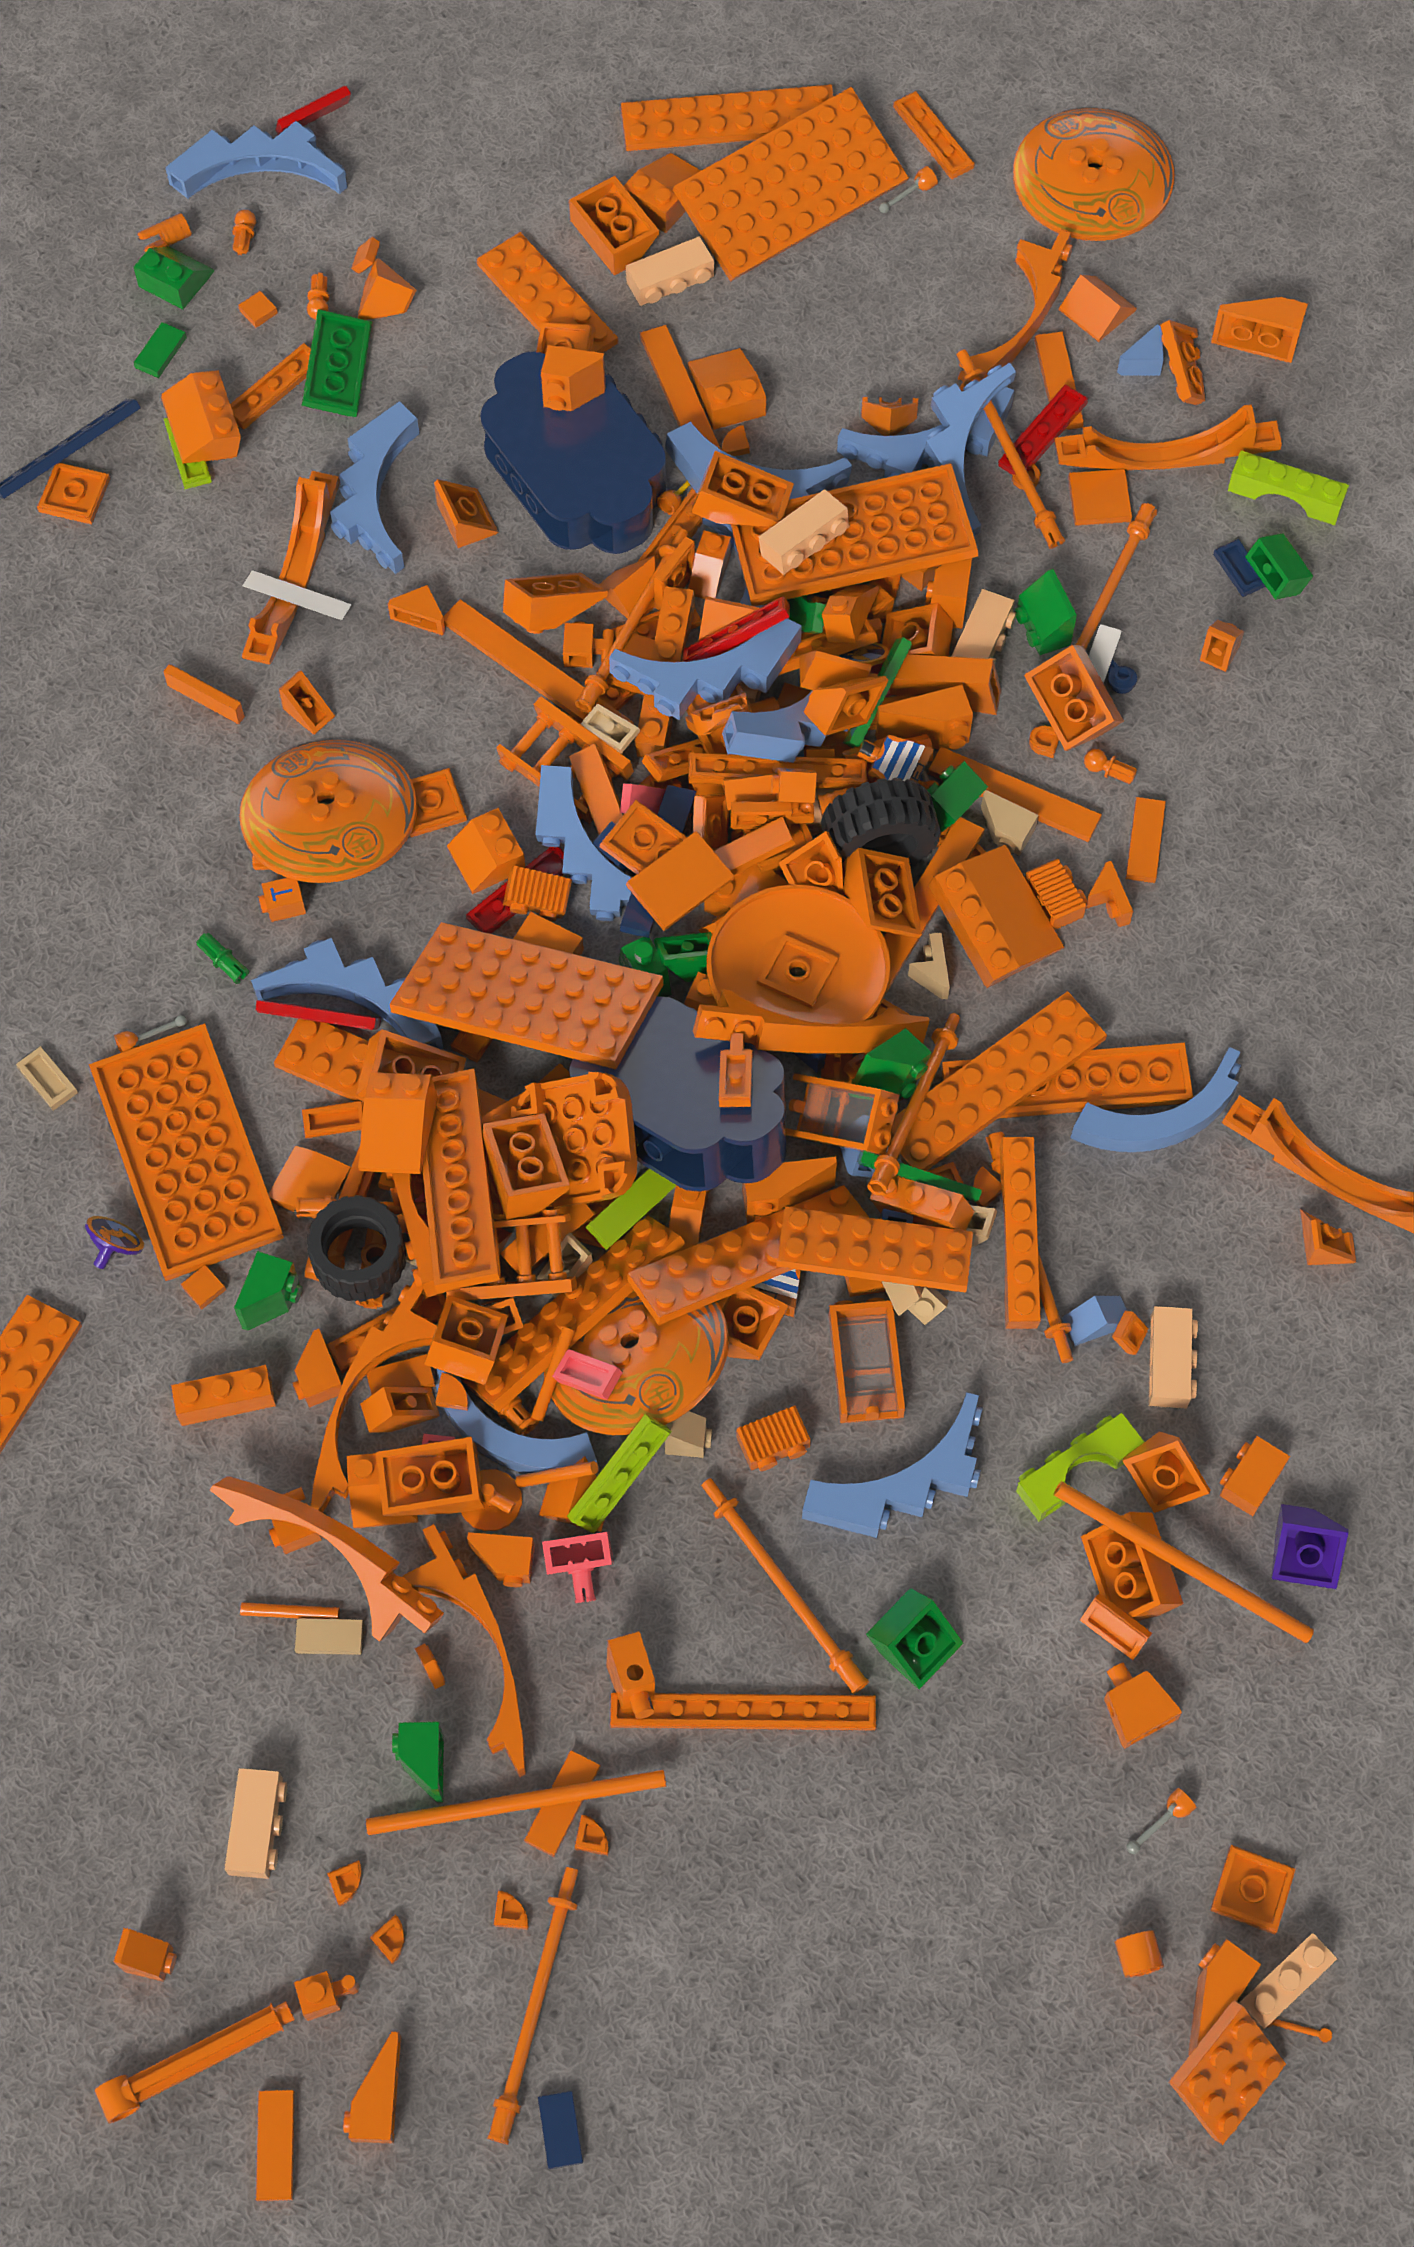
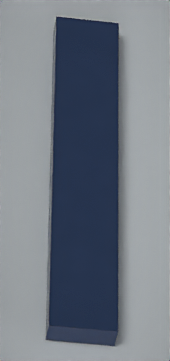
[0,399,141,499]
[620,785,696,938]

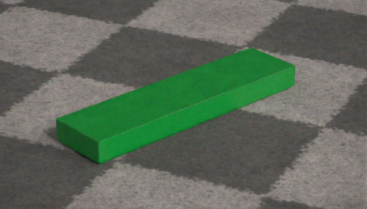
[843,637,912,748]
[857,1151,982,1202]

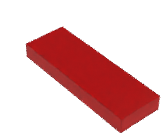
[275,86,351,135]

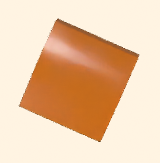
[268,1146,351,1219]

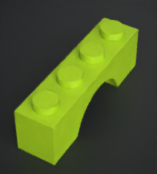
[1228,450,1349,525]
[1016,1413,1144,1522]

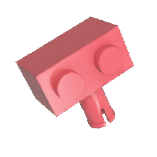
[542,1532,614,1603]

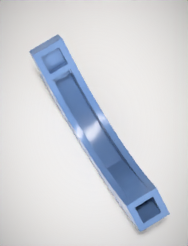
[1071,1047,1241,1152]
[435,1369,597,1474]

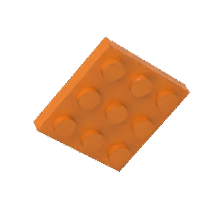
[1169,2001,1286,2145]

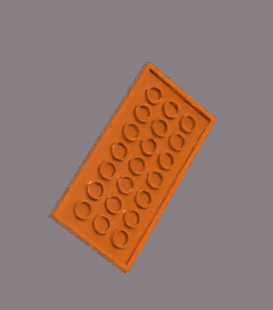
[673,86,909,281]
[730,463,978,606]
[390,922,664,1069]
[89,1023,284,1281]

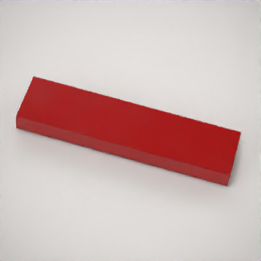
[998,384,1088,476]
[683,596,790,662]
[466,847,564,934]
[255,999,381,1030]

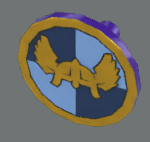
[85,1216,144,1269]

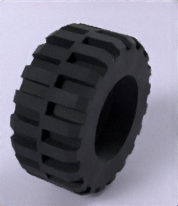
[821,778,941,866]

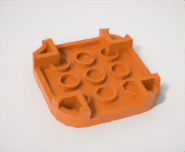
[511,1072,637,1208]

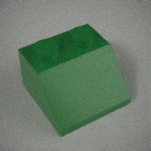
[133,247,214,310]
[1015,569,1077,656]
[849,1028,932,1101]
[234,1251,302,1330]
[866,1588,963,1690]
[392,1722,444,1803]

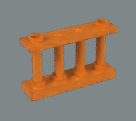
[496,696,634,824]
[446,1208,577,1301]

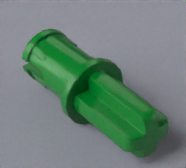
[196,933,249,984]

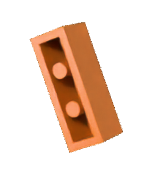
[869,1176,974,1231]
[171,1365,276,1426]

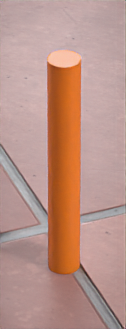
[531,1326,575,1422]
[515,1461,598,1488]
[240,1602,340,1619]

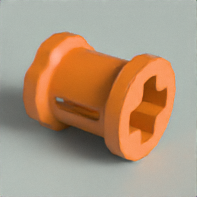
[497,1396,539,1436]

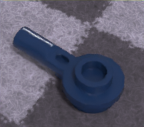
[1108,659,1137,694]

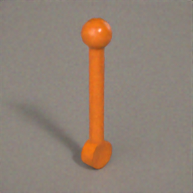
[1267,2019,1332,2042]

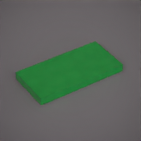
[301,309,372,417]

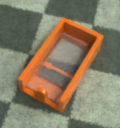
[785,1073,899,1155]
[828,1298,905,1423]

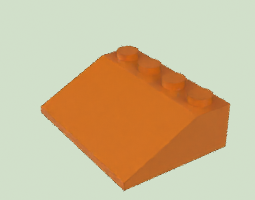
[928,845,1065,988]

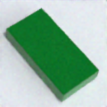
[133,322,187,378]

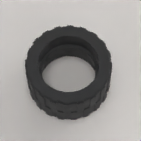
[307,1195,407,1302]

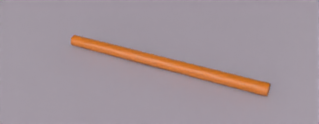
[1053,1481,1314,1643]
[366,1770,667,1835]

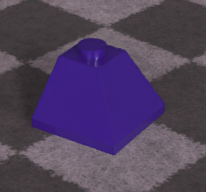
[1271,1504,1349,1589]

